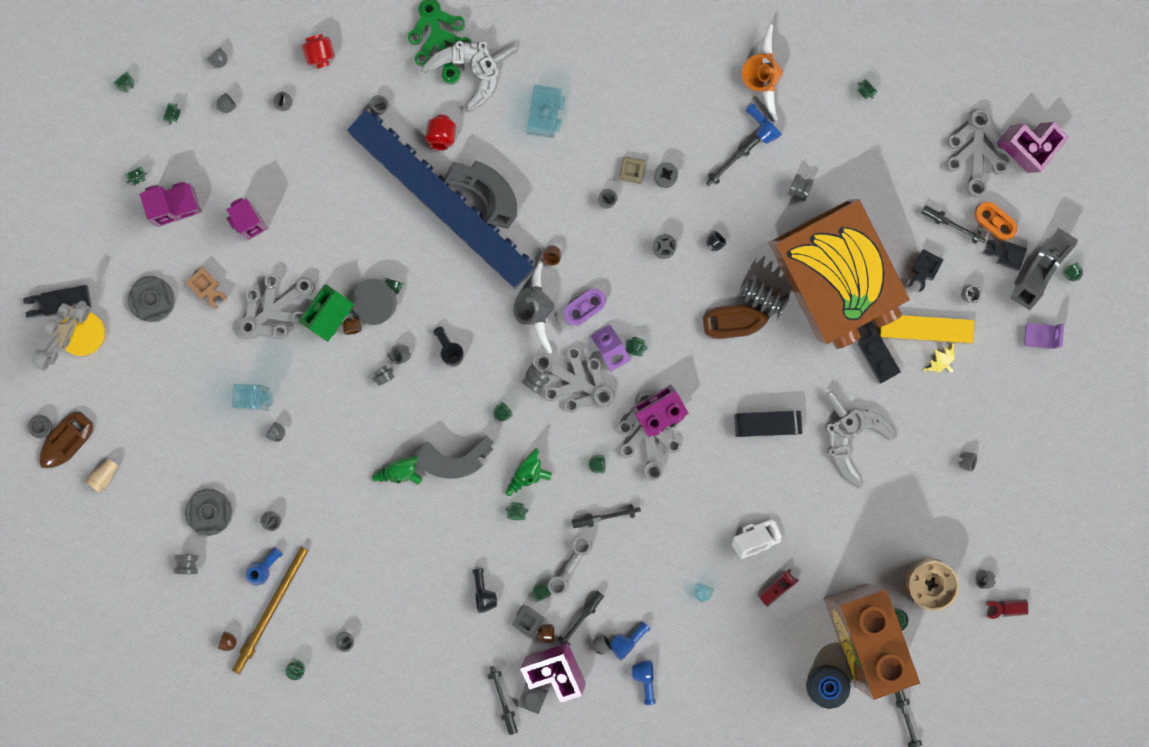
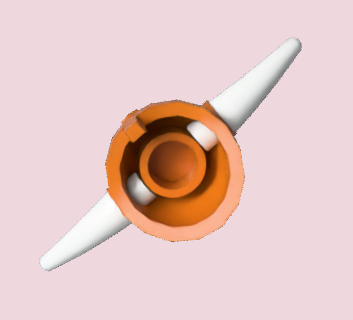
[741,24,783,122]

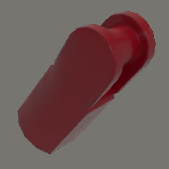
[757,569,799,607]

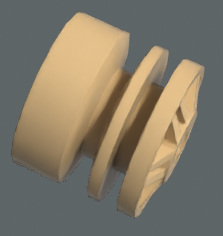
[904,558,959,611]

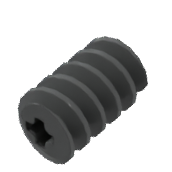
[737,274,790,321]

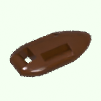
[702,304,770,339]
[39,411,93,469]

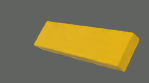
[880,315,974,344]

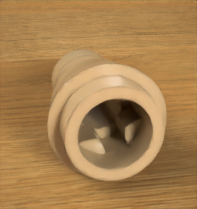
[85,458,119,493]

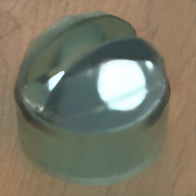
[694,583,714,602]

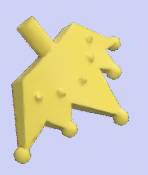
[923,343,955,373]

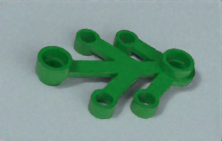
[408,0,471,85]

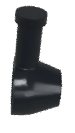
[433,326,464,367]
[472,568,497,613]

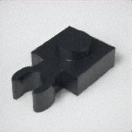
[983,240,1027,271]
[908,249,944,292]

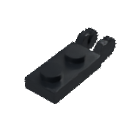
[23,285,92,318]
[857,321,901,384]

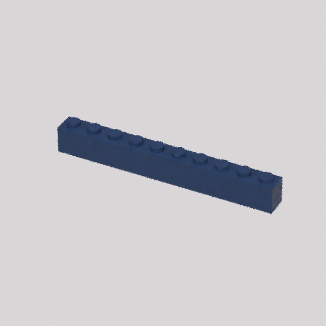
[347,110,534,290]

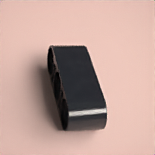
[734,411,803,437]

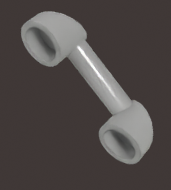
[548,536,592,595]

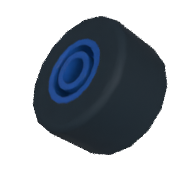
[806,665,851,709]

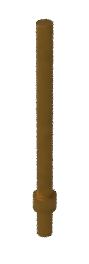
[232,546,309,674]

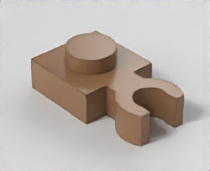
[186,267,228,309]

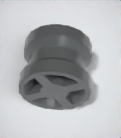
[654,162,678,188]
[788,174,814,202]
[653,234,677,259]
[521,367,550,395]
[174,554,199,574]

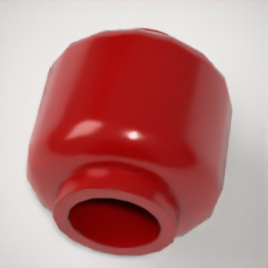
[302,34,335,69]
[425,115,457,151]

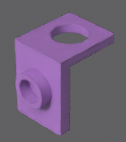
[1024,323,1064,349]
[591,325,630,372]

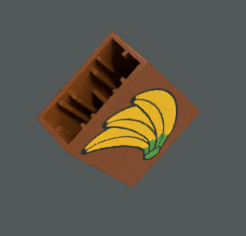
[768,199,910,349]
[824,583,921,700]

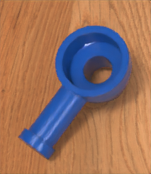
[746,103,782,144]
[245,547,283,586]
[610,621,651,661]
[632,660,656,705]

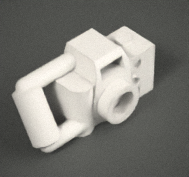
[732,519,782,559]

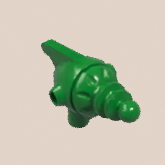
[505,448,552,496]
[372,456,422,485]

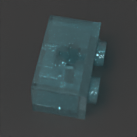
[527,84,565,138]
[232,384,273,411]

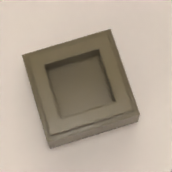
[619,156,646,184]

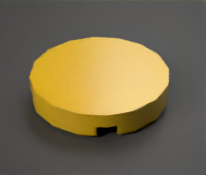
[61,312,106,357]

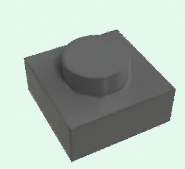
[512,605,545,638]
[517,683,547,714]

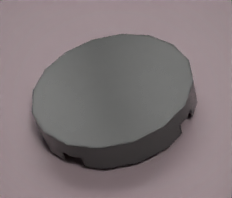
[128,276,175,323]
[351,278,397,325]
[185,489,233,536]

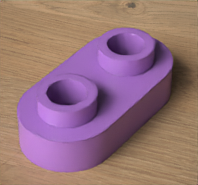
[564,289,606,326]

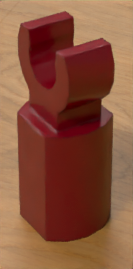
[985,599,1029,619]

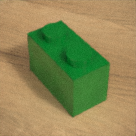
[298,284,355,342]

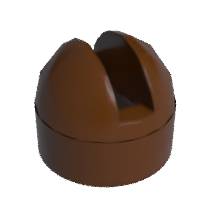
[542,245,561,266]
[343,317,362,335]
[537,624,555,643]
[218,631,236,651]

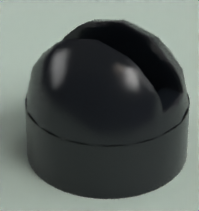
[706,231,727,251]

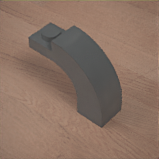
[445,160,517,229]
[1011,228,1078,310]
[411,436,494,479]

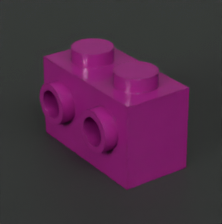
[226,198,268,240]
[631,385,689,437]

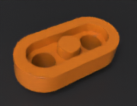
[974,202,1018,241]

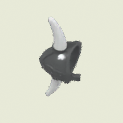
[513,261,554,353]

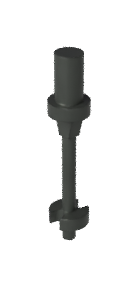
[706,135,760,186]
[921,205,986,244]
[571,504,641,529]
[557,590,604,646]
[487,666,518,735]
[895,690,923,747]

